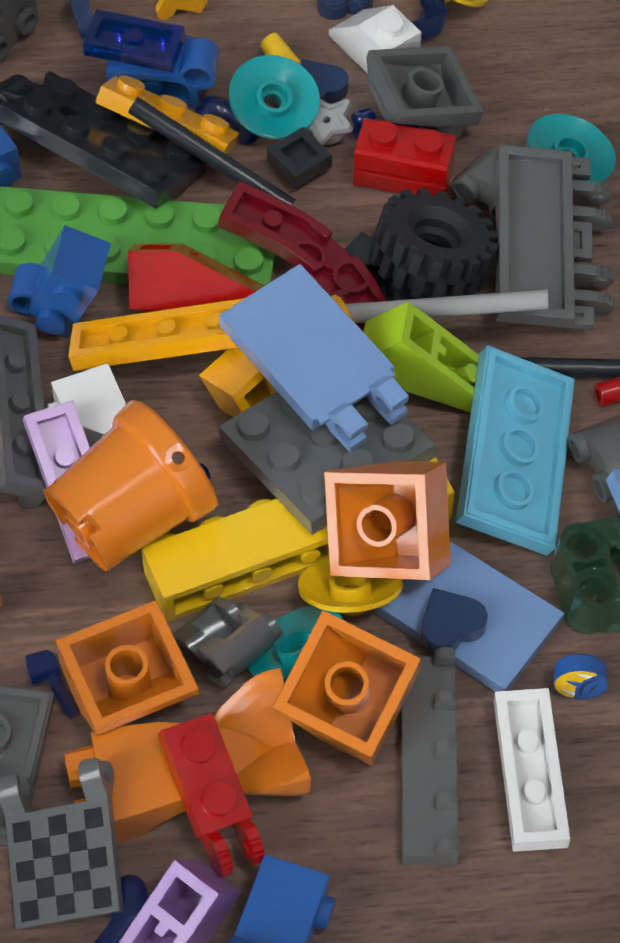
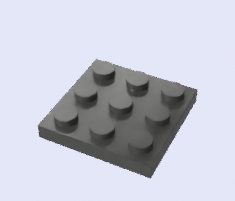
[219,392,435,535]

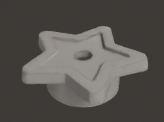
[307,99,353,145]

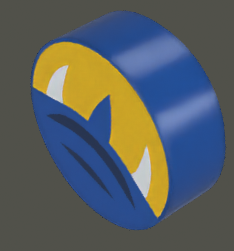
[553,654,608,699]

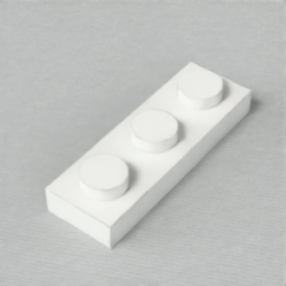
[493,688,570,852]

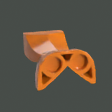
[64,668,311,843]

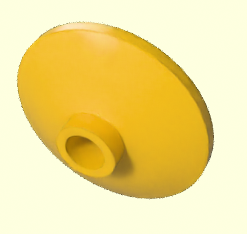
[298,560,403,616]

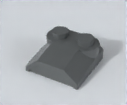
[366,46,484,138]

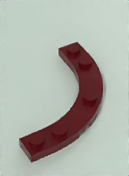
[217,181,386,332]

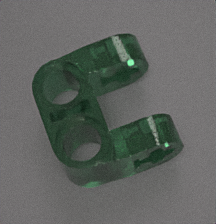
[551,517,620,634]

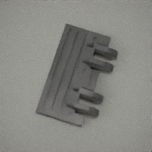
[496,144,614,330]

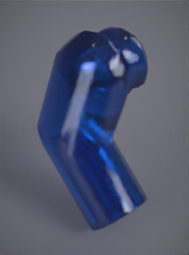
[411,0,449,42]

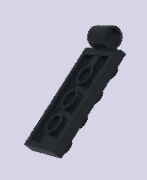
[0,71,207,209]

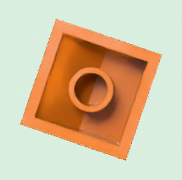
[324,461,451,580]
[55,600,199,735]
[272,610,421,766]

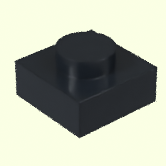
[267,126,332,189]

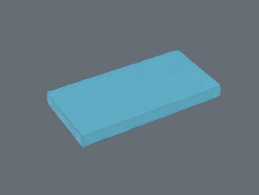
[455,345,575,556]

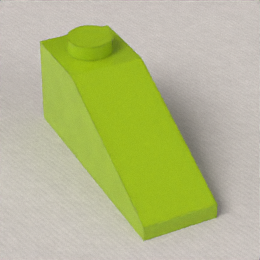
[363,301,479,413]

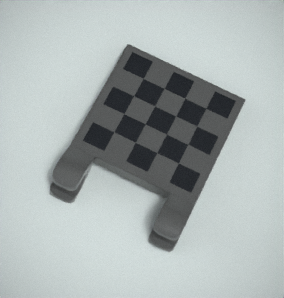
[0,758,124,930]

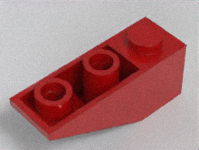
[127,243,265,313]

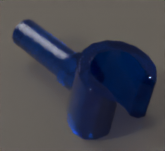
[25,650,81,719]

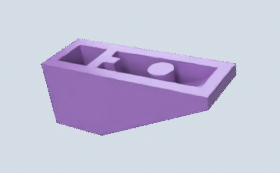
[119,859,241,943]

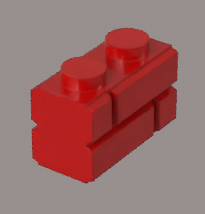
[353,118,457,195]

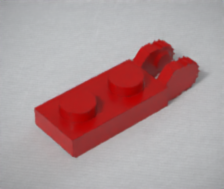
[157,712,265,878]

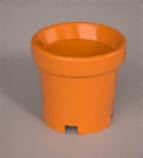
[43,400,218,571]

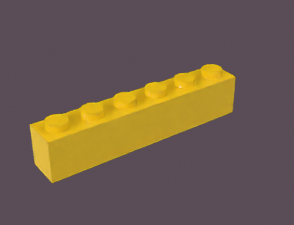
[141,456,455,623]

